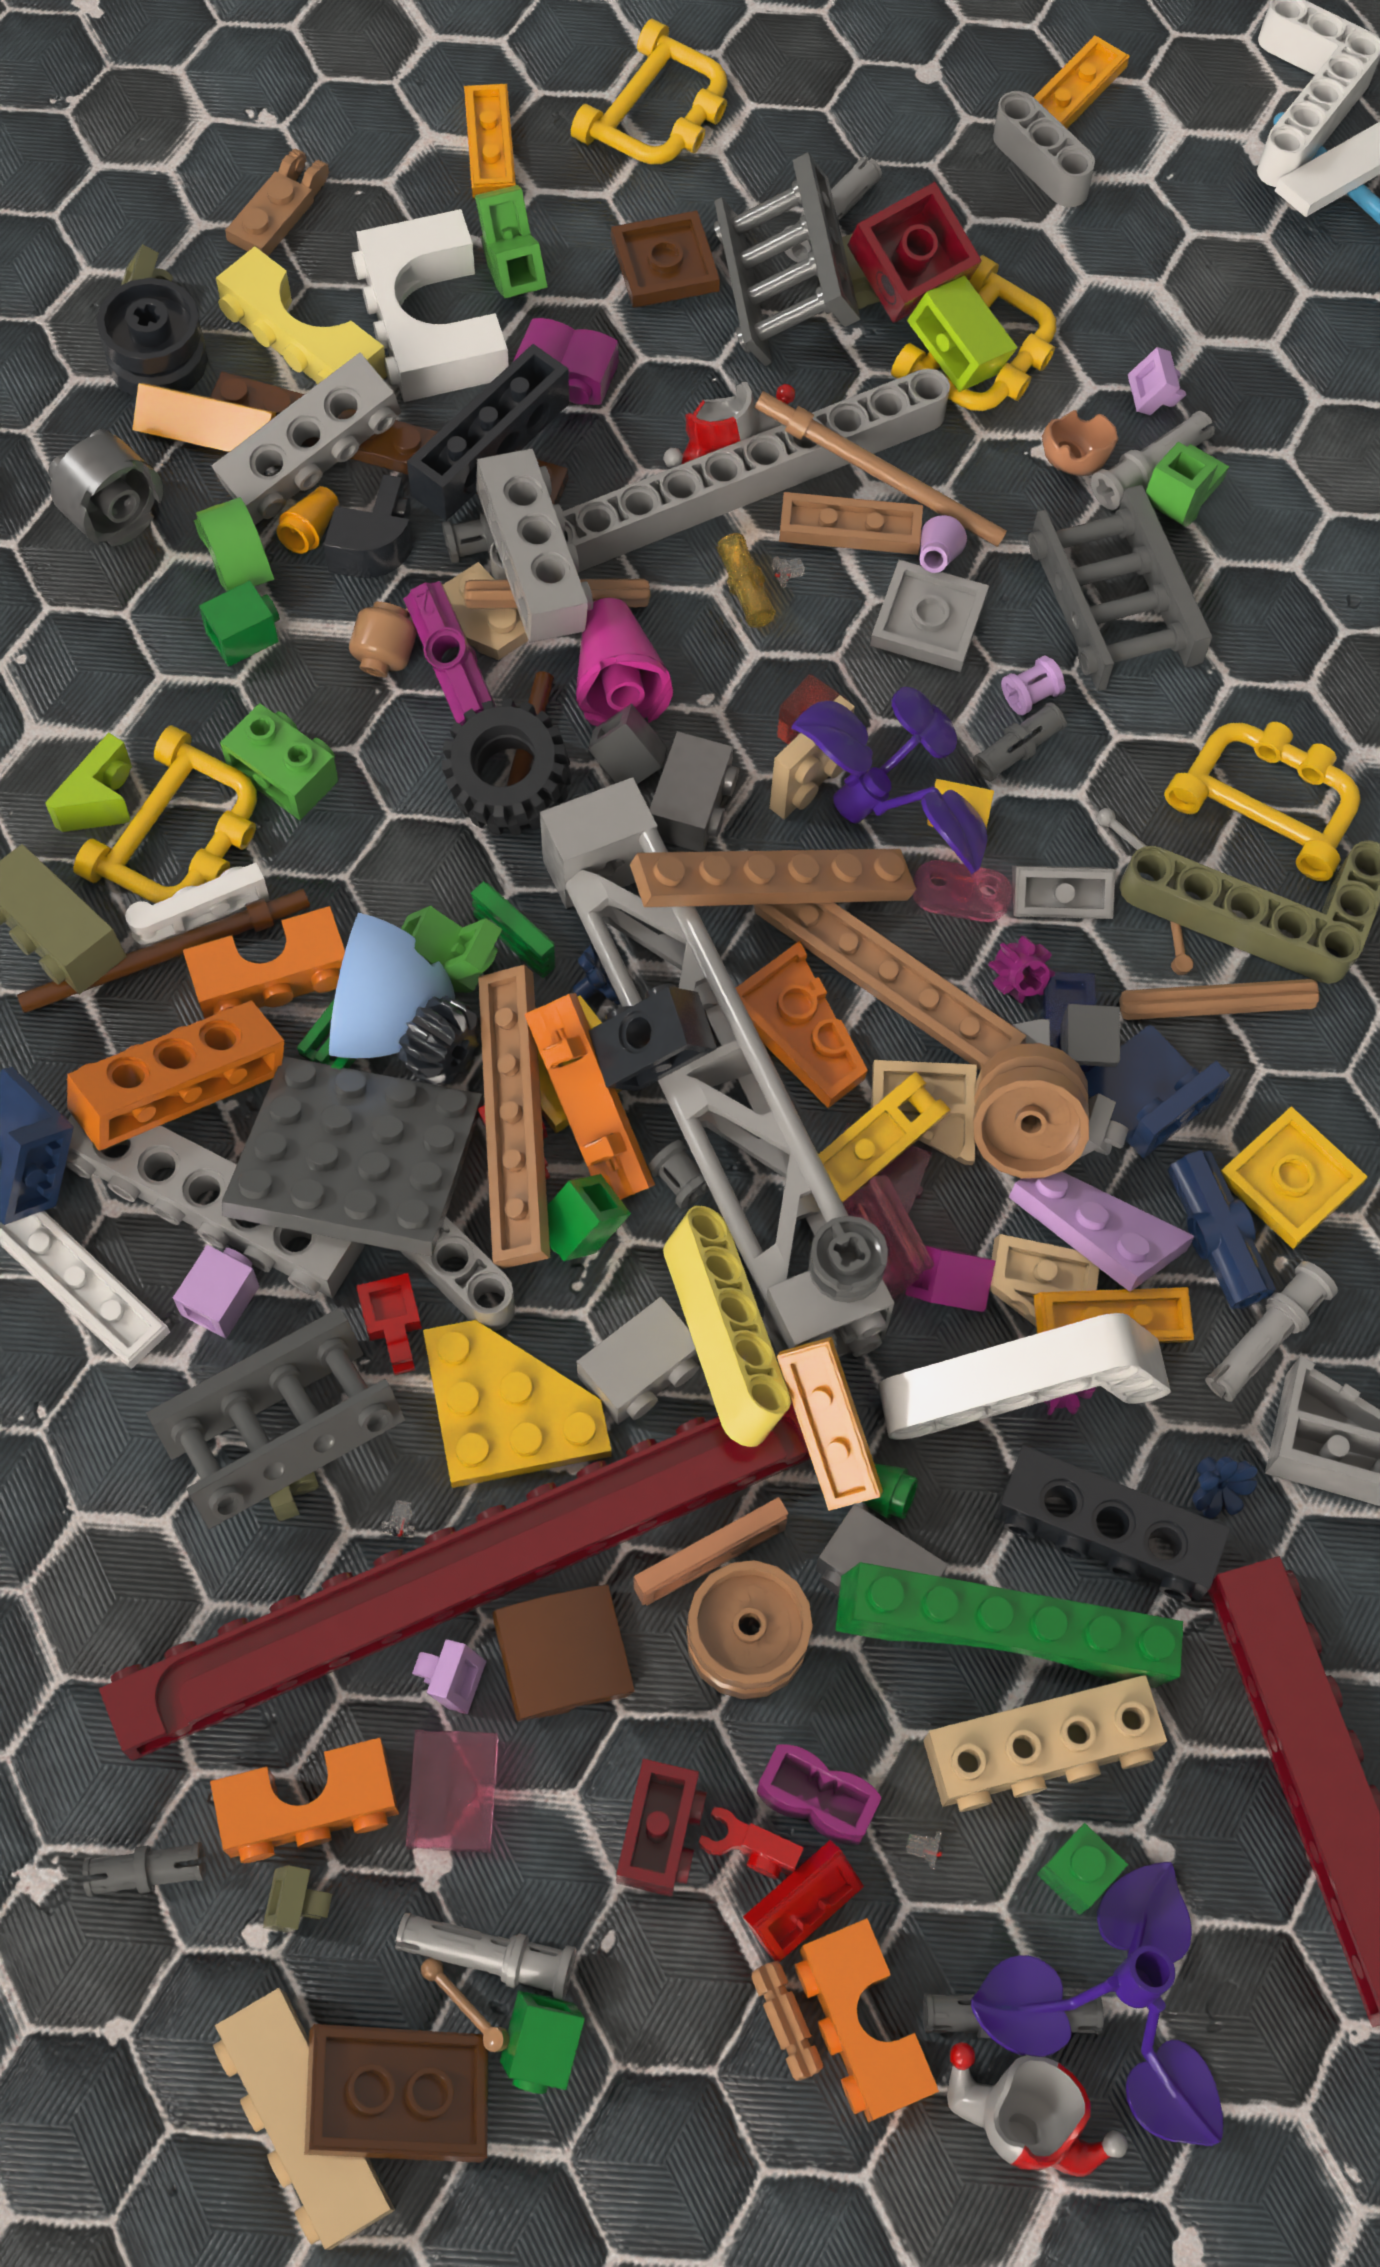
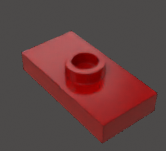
[743,1840,864,1962]

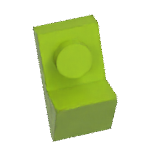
[45,732,132,832]

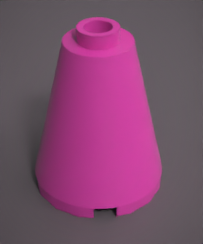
[576,598,673,726]

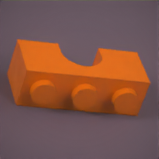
[183,906,345,1019]
[210,1738,399,1863]
[795,1918,939,2123]

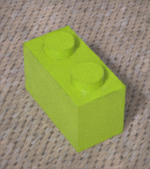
[907,275,1018,392]

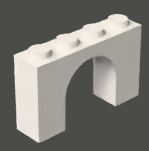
[352,209,509,402]

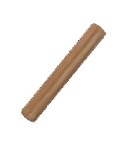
[463,579,650,609]
[1119,979,1319,1020]

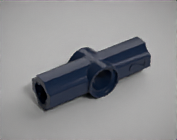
[1167,1150,1276,1309]

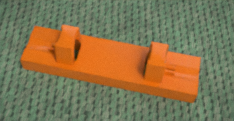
[524,993,655,1200]

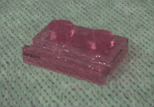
[843,1175,935,1299]
[406,1729,499,1853]

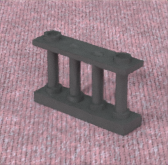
[714,152,861,366]
[1028,485,1212,691]
[146,1307,405,1529]

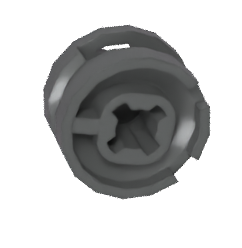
[808,1216,888,1303]

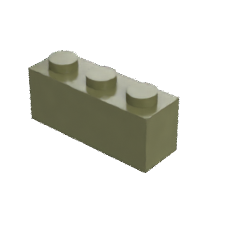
[0,844,127,995]

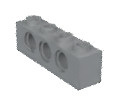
[211,352,401,525]
[476,448,593,643]

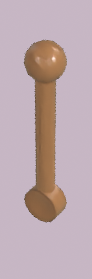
[1170,921,1193,975]
[421,1958,509,2052]

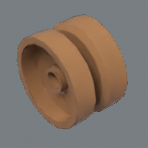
[973,1043,1089,1178]
[686,1560,813,1699]

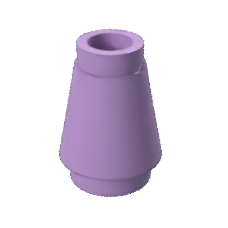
[920,515,967,573]

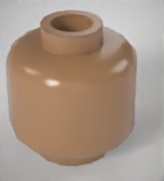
[349,601,417,678]

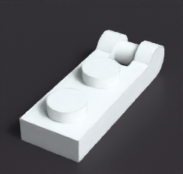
[125,862,270,949]

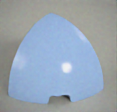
[329,913,455,1058]

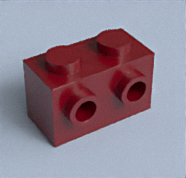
[616,1758,707,1897]

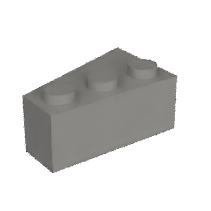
[1265,1355,1380,1506]

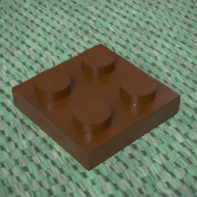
[611,210,720,308]

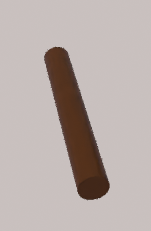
[506,671,554,786]

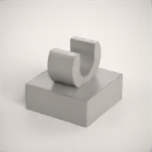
[1078,1093,1129,1159]

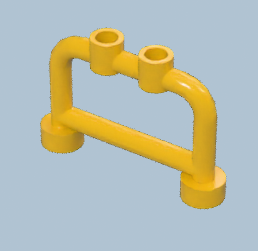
[571,18,728,165]
[891,255,1056,411]
[1164,722,1361,881]
[73,725,257,904]

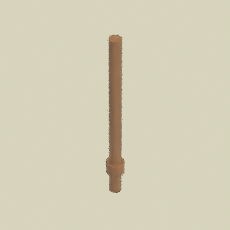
[754,391,1007,547]

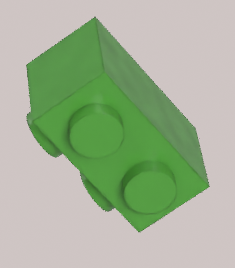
[220,703,339,820]

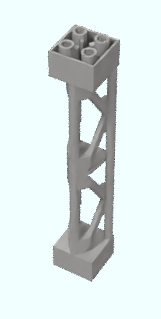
[540,777,895,1357]

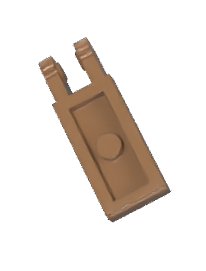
[225,148,329,256]

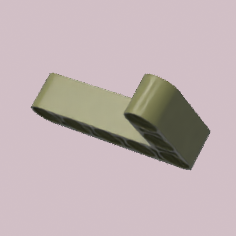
[1120,840,1380,984]

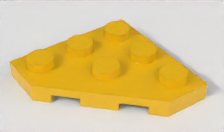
[423,1320,612,1488]

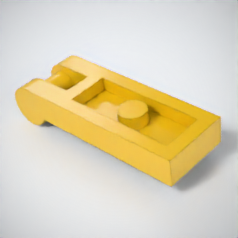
[818,1071,951,1204]

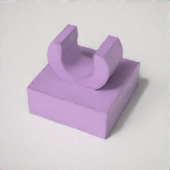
[1128,347,1186,415]
[412,1639,486,1714]

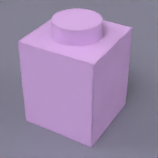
[173,1245,259,1339]

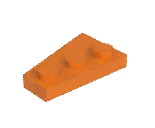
[736,941,868,1108]

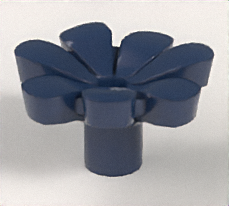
[573,944,621,1005]
[1192,1456,1257,1518]

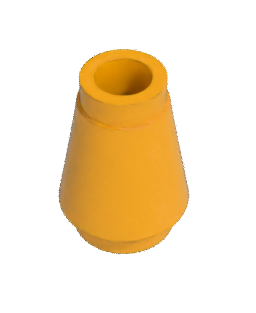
[276,486,339,554]

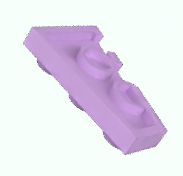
[1009,1171,1194,1292]

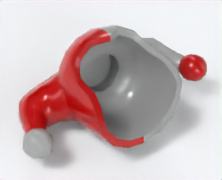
[663,382,795,468]
[947,2042,1128,2177]

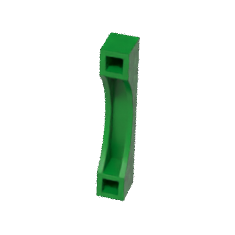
[835,1562,1183,1688]

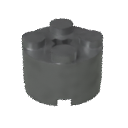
[48,429,163,546]

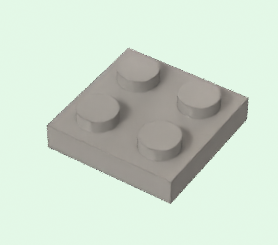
[870,560,989,672]

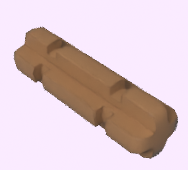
[752,1961,823,2081]

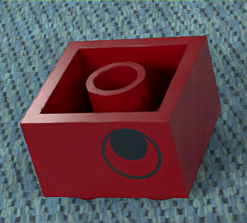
[847,182,982,323]

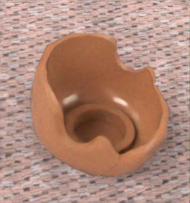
[1042,410,1119,476]

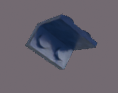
[1084,1025,1230,1159]
[0,1067,74,1225]

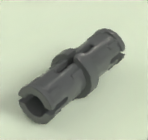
[973,702,1067,782]
[82,1842,206,1897]

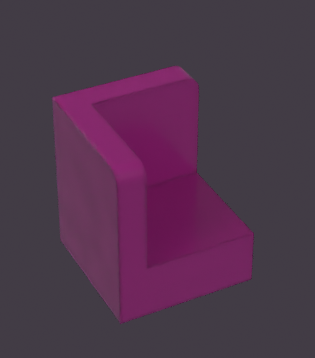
[905,1243,996,1312]

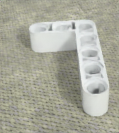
[1257,0,1380,187]
[878,1313,1171,1440]

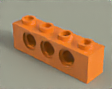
[67,1000,285,1151]

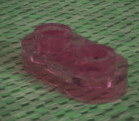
[912,860,1012,922]

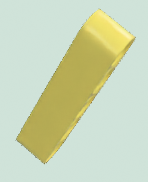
[663,1206,791,1447]

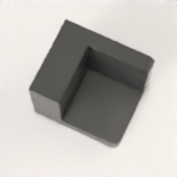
[588,703,667,784]
[1060,1004,1120,1067]

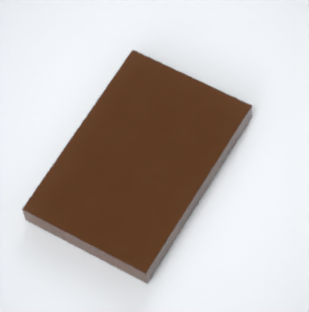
[304,2024,488,2163]

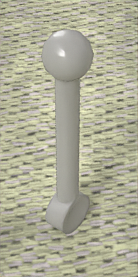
[1097,808,1147,850]

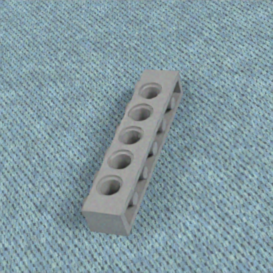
[65,1115,365,1299]

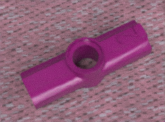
[403,581,496,726]

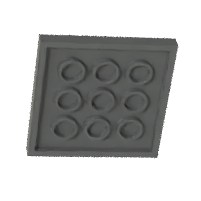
[222,1056,482,1257]

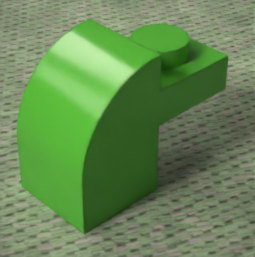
[475,185,548,298]
[1146,442,1229,527]
[194,497,274,592]
[401,906,502,993]

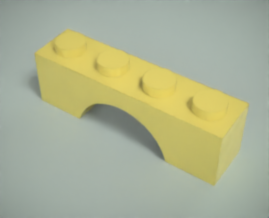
[216,246,387,385]

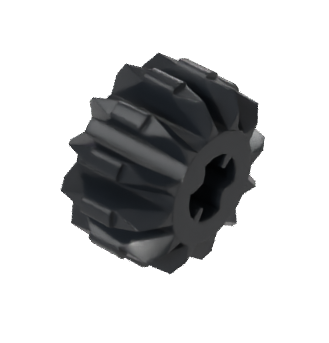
[398,996,482,1086]

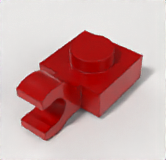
[356,1273,422,1375]
[698,1807,804,1879]

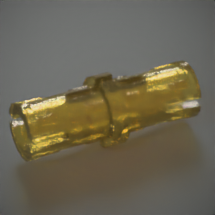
[716,533,776,628]

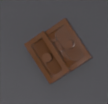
[492,1584,635,1722]

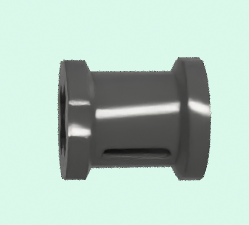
[442,513,494,564]
[648,1139,710,1209]

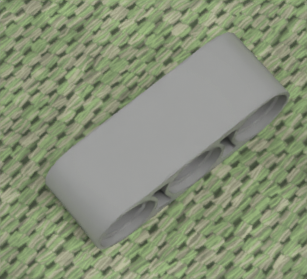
[993,91,1095,207]
[401,1216,515,1331]

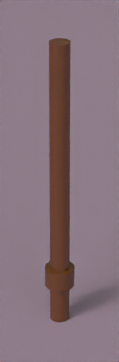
[17,889,310,1013]

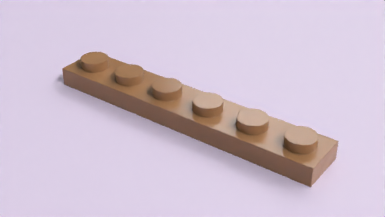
[630,849,916,907]
[754,903,1027,1071]
[478,965,550,1269]

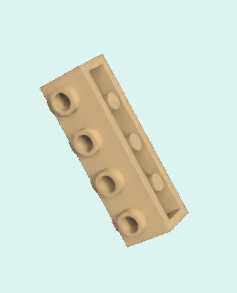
[923,1675,1167,1812]

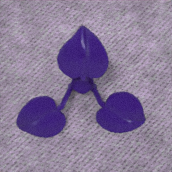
[792,687,987,875]
[971,1862,1223,2146]

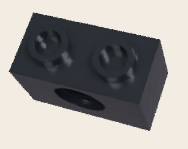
[588,984,717,1092]

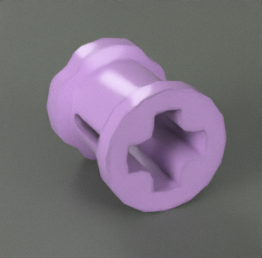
[1001,655,1066,716]

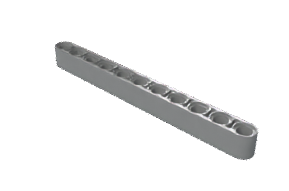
[490,369,950,580]

